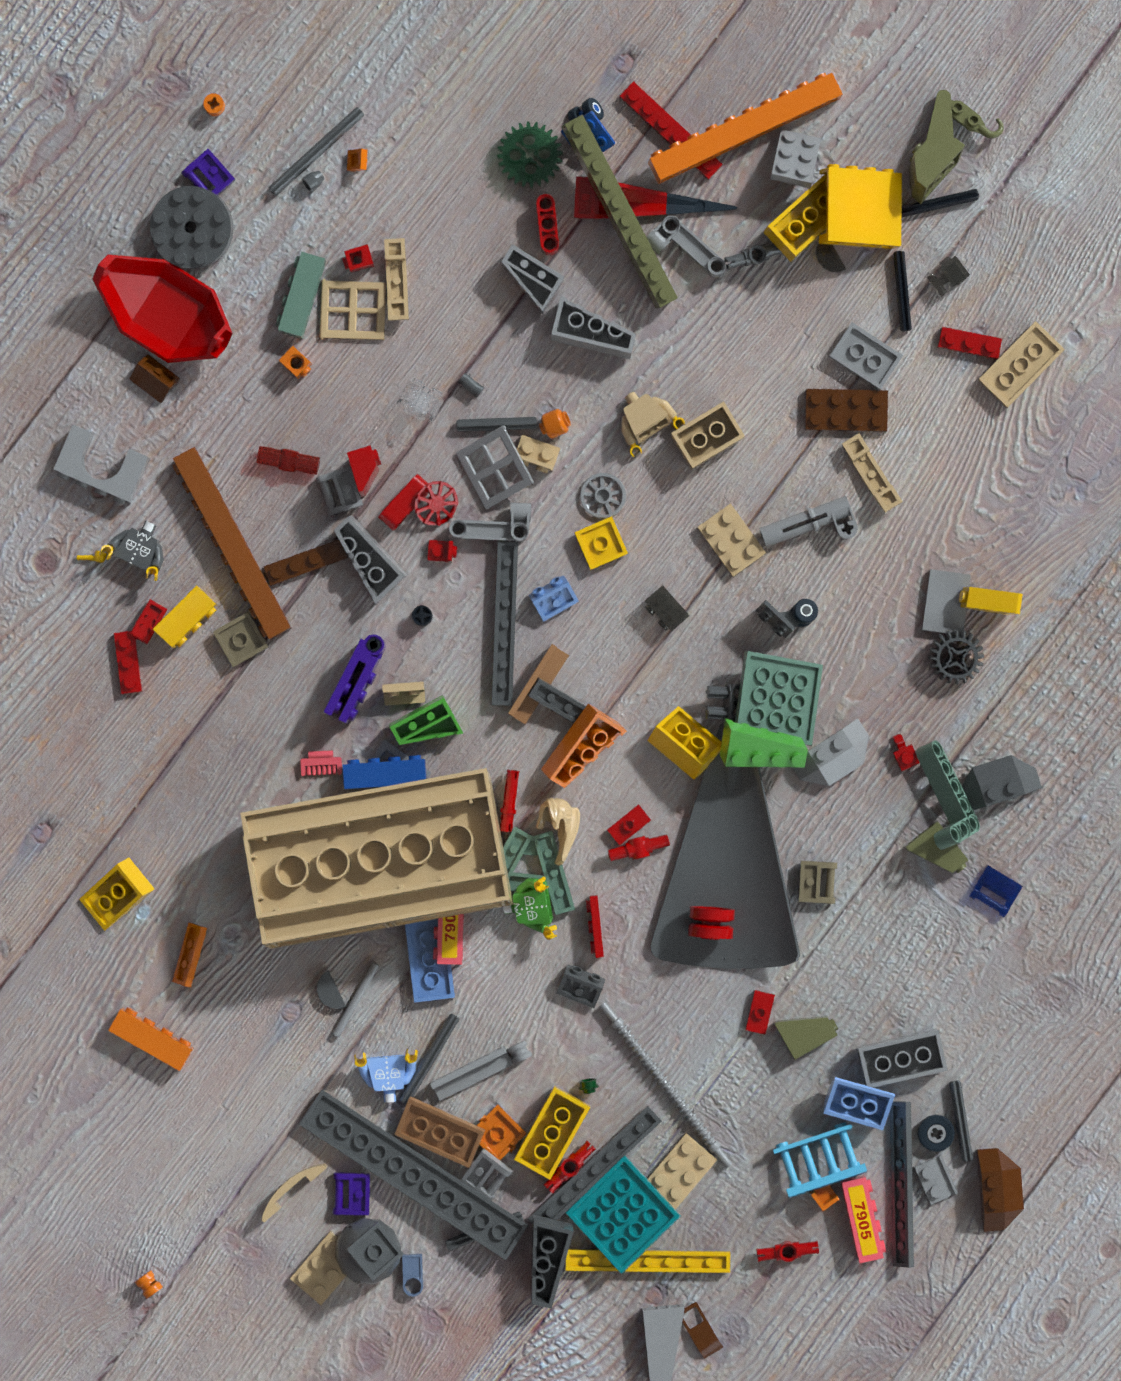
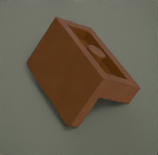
[129,354,180,403]

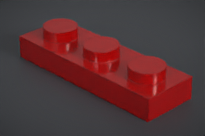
[938,327,1002,359]
[114,631,143,694]
[586,895,604,958]

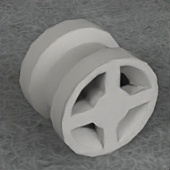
[507,1040,532,1064]

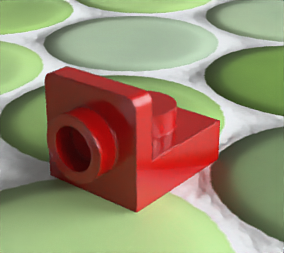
[427,540,457,563]

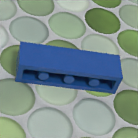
[343,755,427,789]

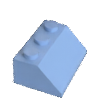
[823,1077,895,1130]

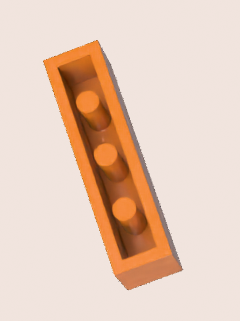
[108,1007,194,1071]

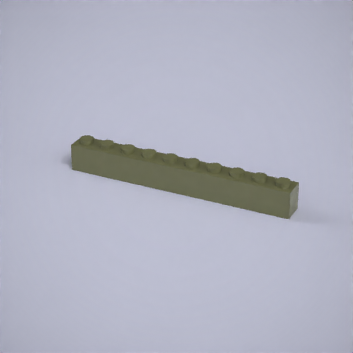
[561,115,678,308]

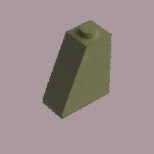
[904,821,968,873]
[773,1016,838,1060]

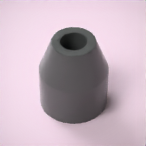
[302,171,324,192]

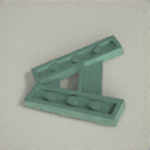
[503,827,575,915]

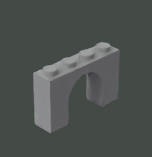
[53,425,150,505]

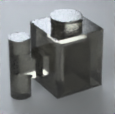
[927,256,970,297]

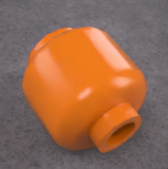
[539,409,571,439]

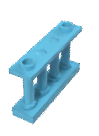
[773,1122,867,1198]

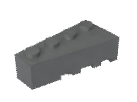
[530,1214,574,1309]

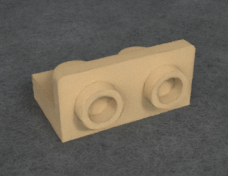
[517,435,561,473]
[382,682,425,706]

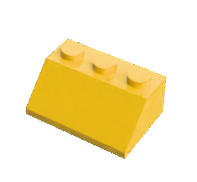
[153,585,217,648]
[647,706,721,780]

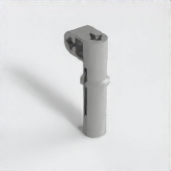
[759,496,858,547]

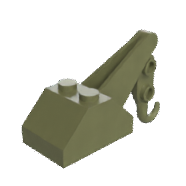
[909,90,1004,204]

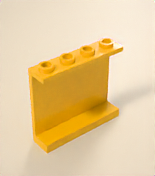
[819,164,902,249]

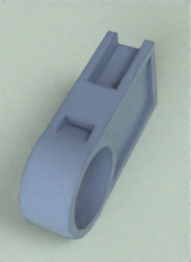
[402,1254,424,1297]

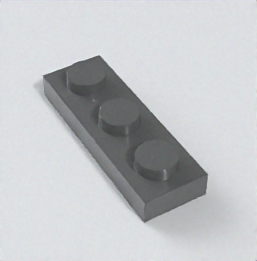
[527,677,586,723]

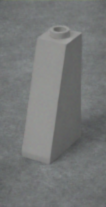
[642,1304,684,1381]

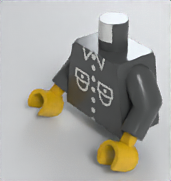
[99,521,164,581]

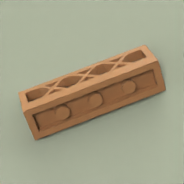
[508,644,569,725]

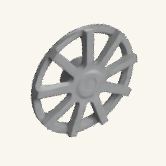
[580,473,626,519]

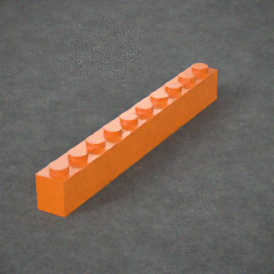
[648,73,843,184]

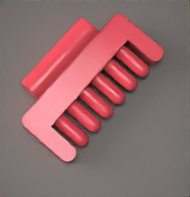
[300,750,342,776]

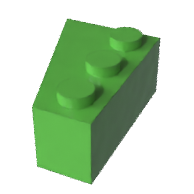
[389,695,463,745]

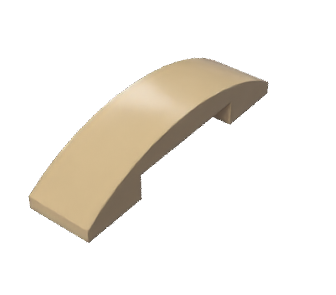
[384,238,409,321]
[842,433,903,513]
[261,1163,328,1222]

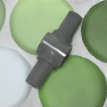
[724,244,783,270]

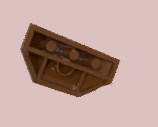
[977,1148,1024,1232]

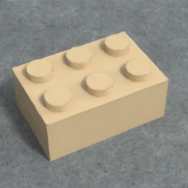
[670,401,745,470]

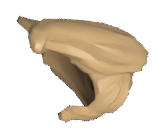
[536,798,580,866]

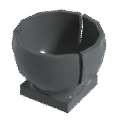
[335,1218,404,1285]

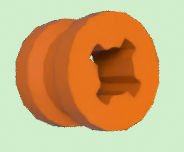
[203,93,225,116]

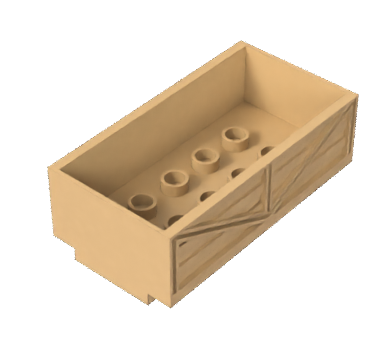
[240,768,513,949]

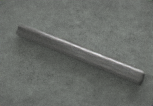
[269,107,364,195]

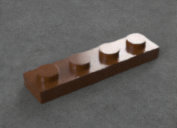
[263,539,348,586]

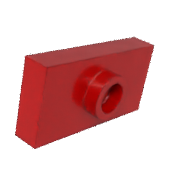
[129,599,167,645]
[607,804,651,846]
[745,990,775,1035]

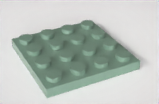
[735,651,823,746]

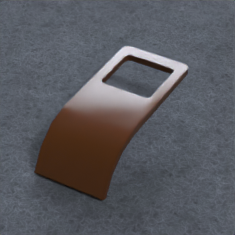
[682,1302,723,1359]

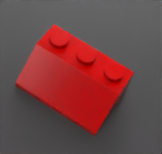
[347,445,382,497]

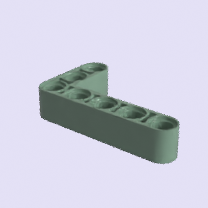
[916,740,980,850]

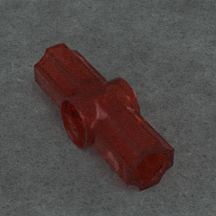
[256,446,320,475]

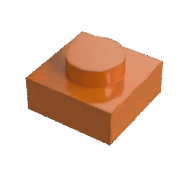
[347,148,368,172]

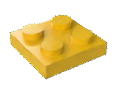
[574,516,628,570]

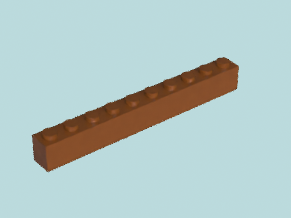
[172,447,292,640]

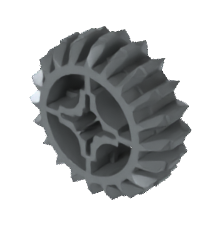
[928,629,984,685]

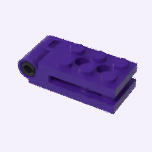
[324,634,386,724]

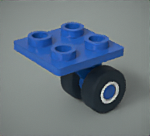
[561,98,615,153]

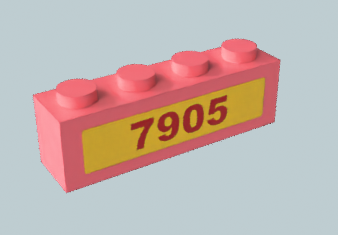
[433,914,464,965]
[840,1175,886,1263]

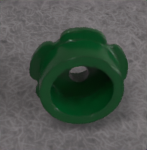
[579,1078,599,1094]

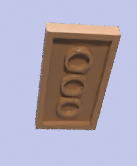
[395,1097,485,1168]

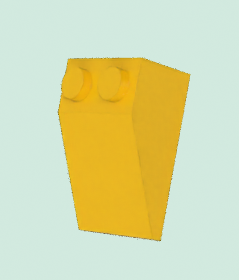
[79,858,154,931]

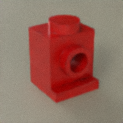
[342,244,374,273]

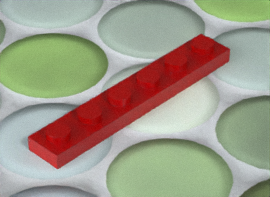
[619,81,723,180]

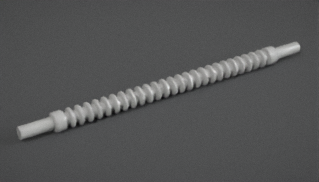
[599,1002,732,1168]

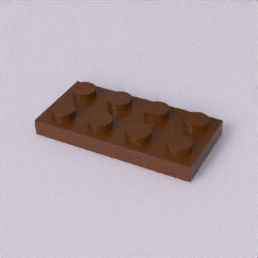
[805,389,888,432]

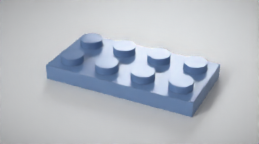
[405,919,455,1003]

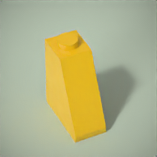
[959,587,1023,615]

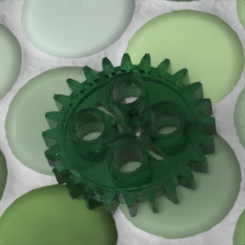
[497,121,563,189]

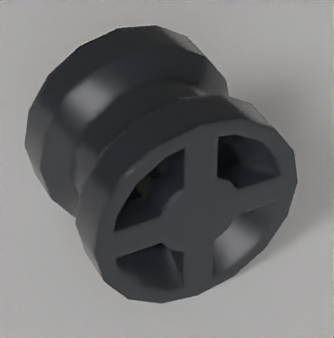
[412,605,433,626]

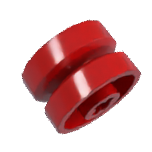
[688,906,735,940]

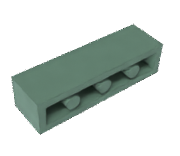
[276,251,326,339]

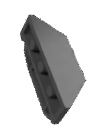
[962,755,1042,810]

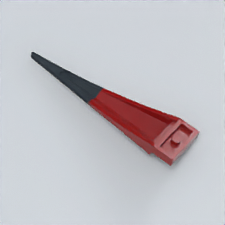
[574,176,737,220]

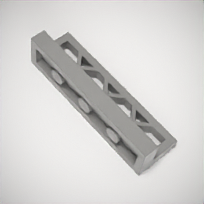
[430,1046,513,1101]

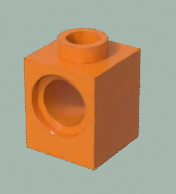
[279,346,312,379]

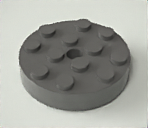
[150,186,234,269]

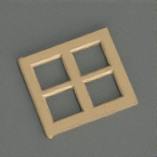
[319,279,386,340]

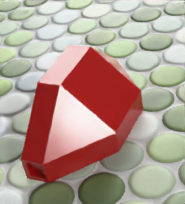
[92,254,233,363]

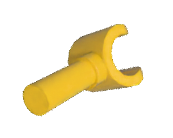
[77,550,107,563]

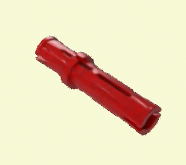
[500,769,520,832]

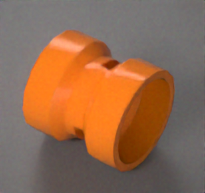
[134,1270,163,1299]

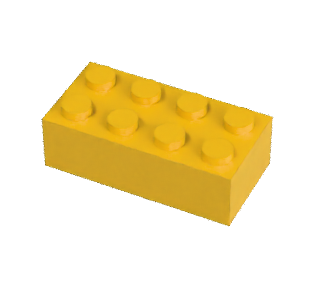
[763,175,827,262]
[514,1085,590,1180]

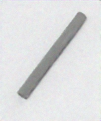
[332,962,379,1037]

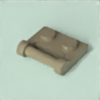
[798,861,837,904]

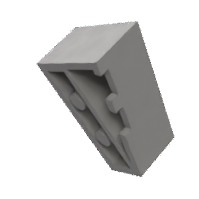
[501,244,564,314]

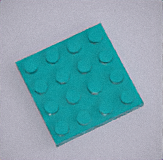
[566,1156,681,1274]

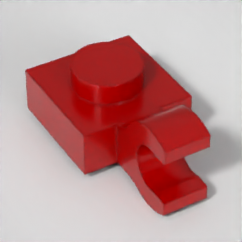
[892,733,920,771]

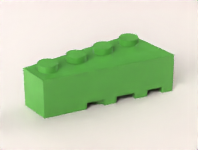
[720,718,808,768]

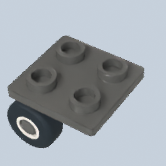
[756,599,818,638]

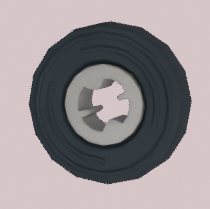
[917,1114,955,1152]

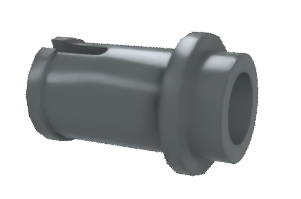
[458,373,485,398]

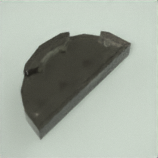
[816,243,846,273]

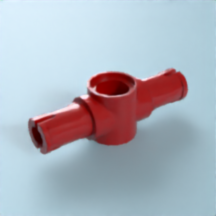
[607,834,670,862]
[544,1140,596,1193]
[756,1241,819,1262]

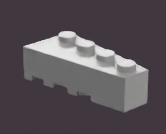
[551,296,636,359]
[334,515,408,604]

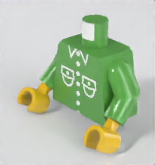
[503,877,557,940]

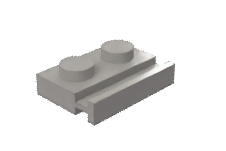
[914,1155,958,1205]

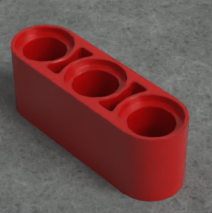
[536,194,559,256]
[378,474,433,531]

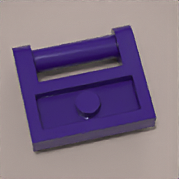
[181,149,235,195]
[332,1172,370,1215]

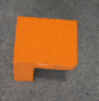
[810,1185,839,1211]

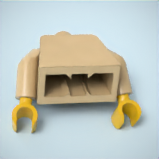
[621,392,685,457]

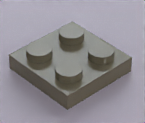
[213,612,269,668]

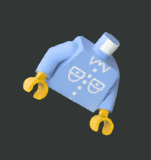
[354,1049,418,1102]

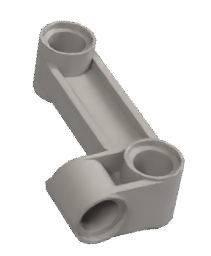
[647,216,726,278]
[449,502,531,542]

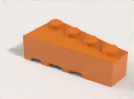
[541,703,627,788]

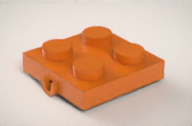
[476,1104,527,1160]

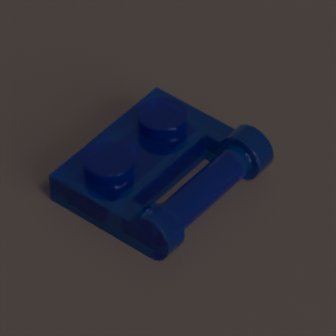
[969,865,1023,918]

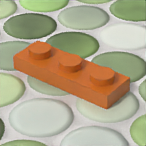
[172,922,207,987]

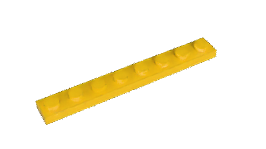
[566,1249,730,1273]

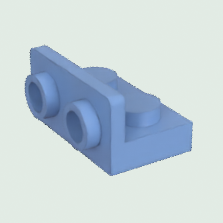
[529,575,579,622]

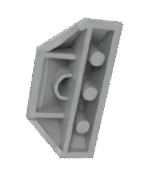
[792,718,869,786]

